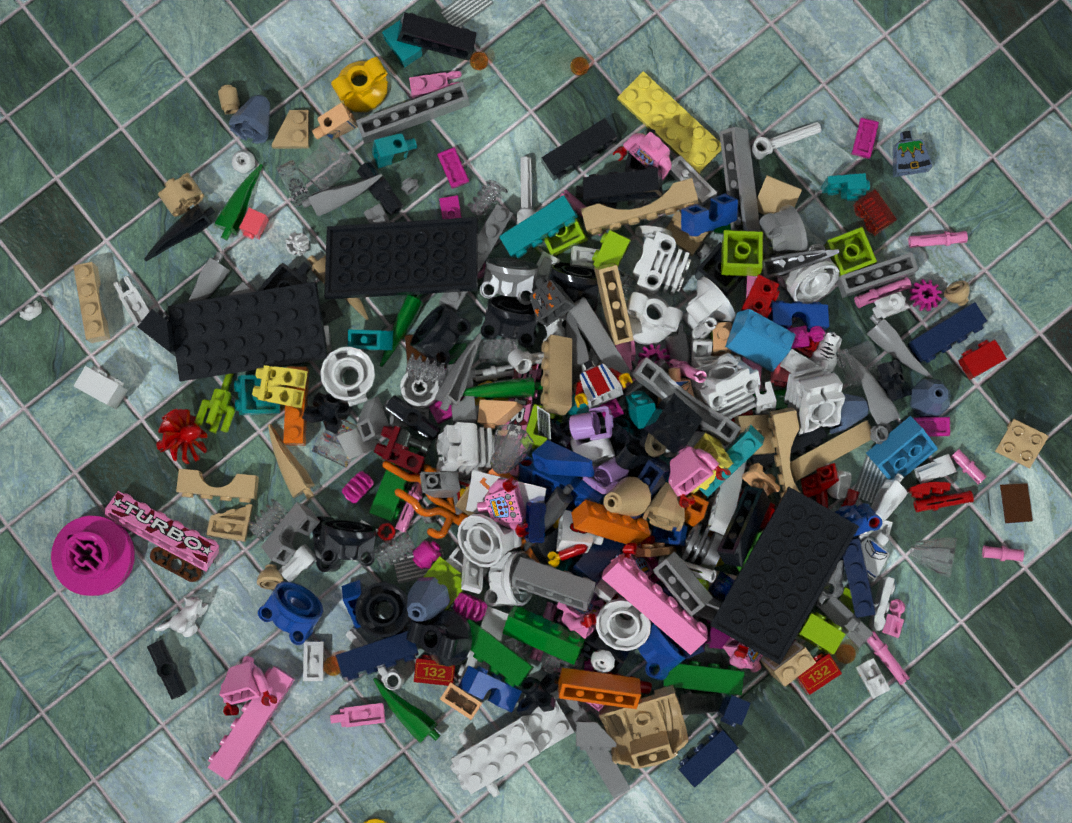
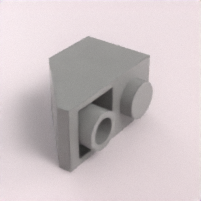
[357,396,390,442]
[420,472,460,498]
[576,721,616,751]

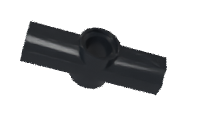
[357,162,404,216]
[385,395,441,441]
[147,639,188,700]

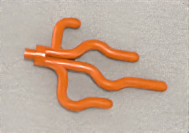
[382,461,469,539]

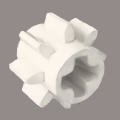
[286,231,309,256]

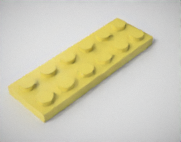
[617,71,722,174]

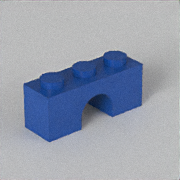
[681,194,738,236]
[768,301,829,332]
[458,666,522,713]

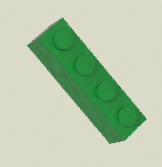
[369,446,422,522]
[502,605,585,665]
[467,619,534,687]
[662,661,744,695]

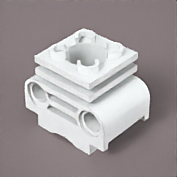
[631,231,691,296]
[689,352,760,420]
[784,366,845,435]
[435,422,495,478]

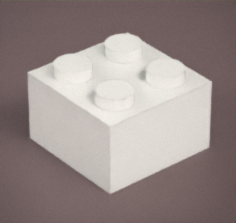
[74,366,128,409]

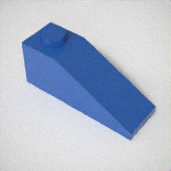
[532,440,594,477]

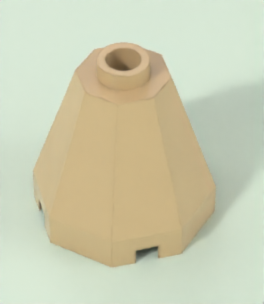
[643,482,685,531]

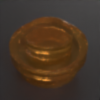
[470,52,488,70]
[570,57,589,76]
[836,644,856,664]
[324,656,341,676]

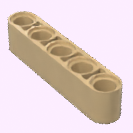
[790,420,871,481]

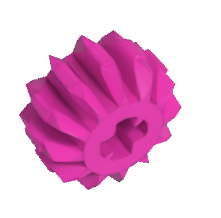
[909,279,942,312]
[638,344,670,365]
[342,471,374,504]
[453,593,488,621]

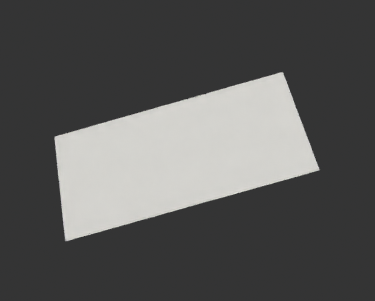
[466,470,546,524]

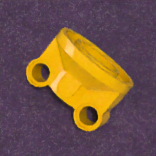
[331,57,388,113]

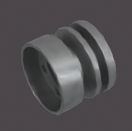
[681,523,724,570]

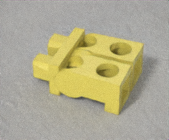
[252,365,308,408]
[691,433,733,494]

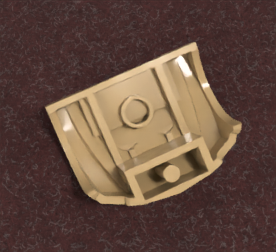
[599,685,688,768]

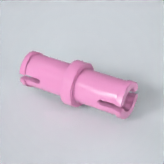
[951,449,987,485]
[982,546,1024,562]

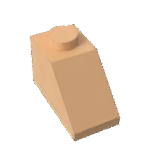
[477,400,523,430]

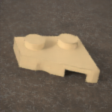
[272,110,309,149]
[206,504,253,542]

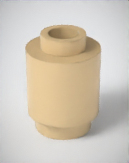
[218,85,240,114]

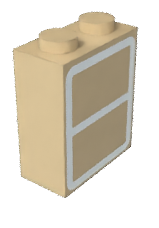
[760,639,816,687]

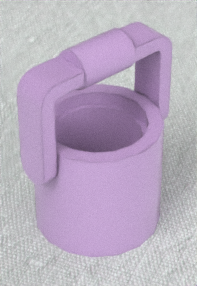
[569,406,613,440]
[583,457,629,494]

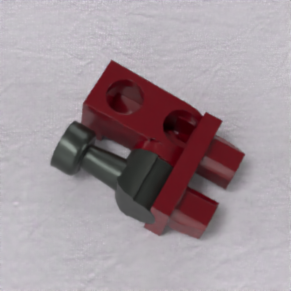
[374,426,432,475]

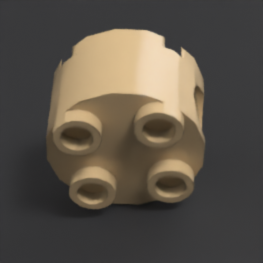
[158,173,204,217]

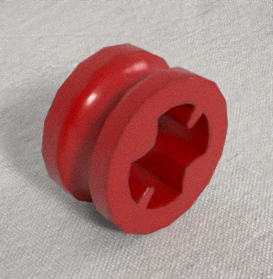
[378,523,396,541]

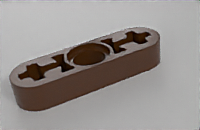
[150,547,203,582]

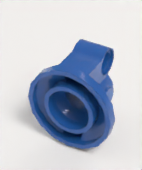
[258,582,324,645]
[637,621,687,680]

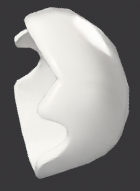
[827,470,852,500]

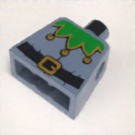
[893,131,933,178]

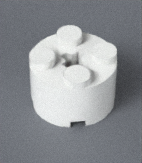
[400,368,440,408]

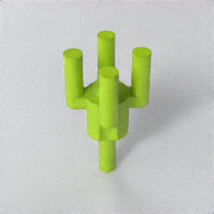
[194,373,235,433]

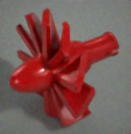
[156,409,208,464]

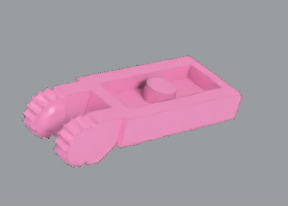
[409,71,462,98]

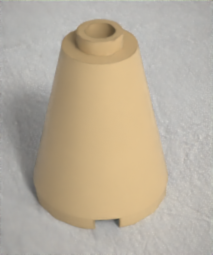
[604,477,651,517]

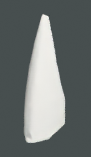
[860,473,908,541]

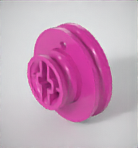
[51,516,135,596]

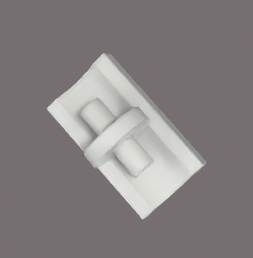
[873,291,910,319]
[855,658,891,699]

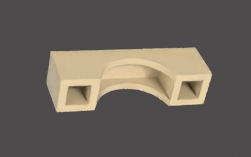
[73,262,110,343]
[176,469,259,503]

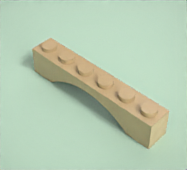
[581,178,698,236]
[768,407,800,498]

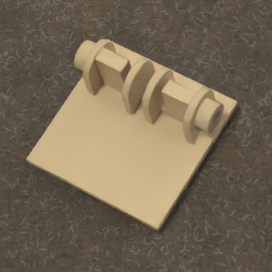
[995,419,1049,468]

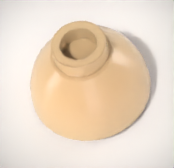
[944,281,970,306]
[256,564,284,589]

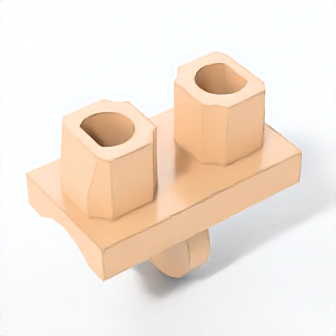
[742,463,780,496]

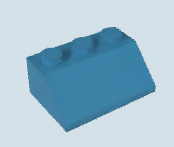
[725,309,796,372]
[866,416,938,480]

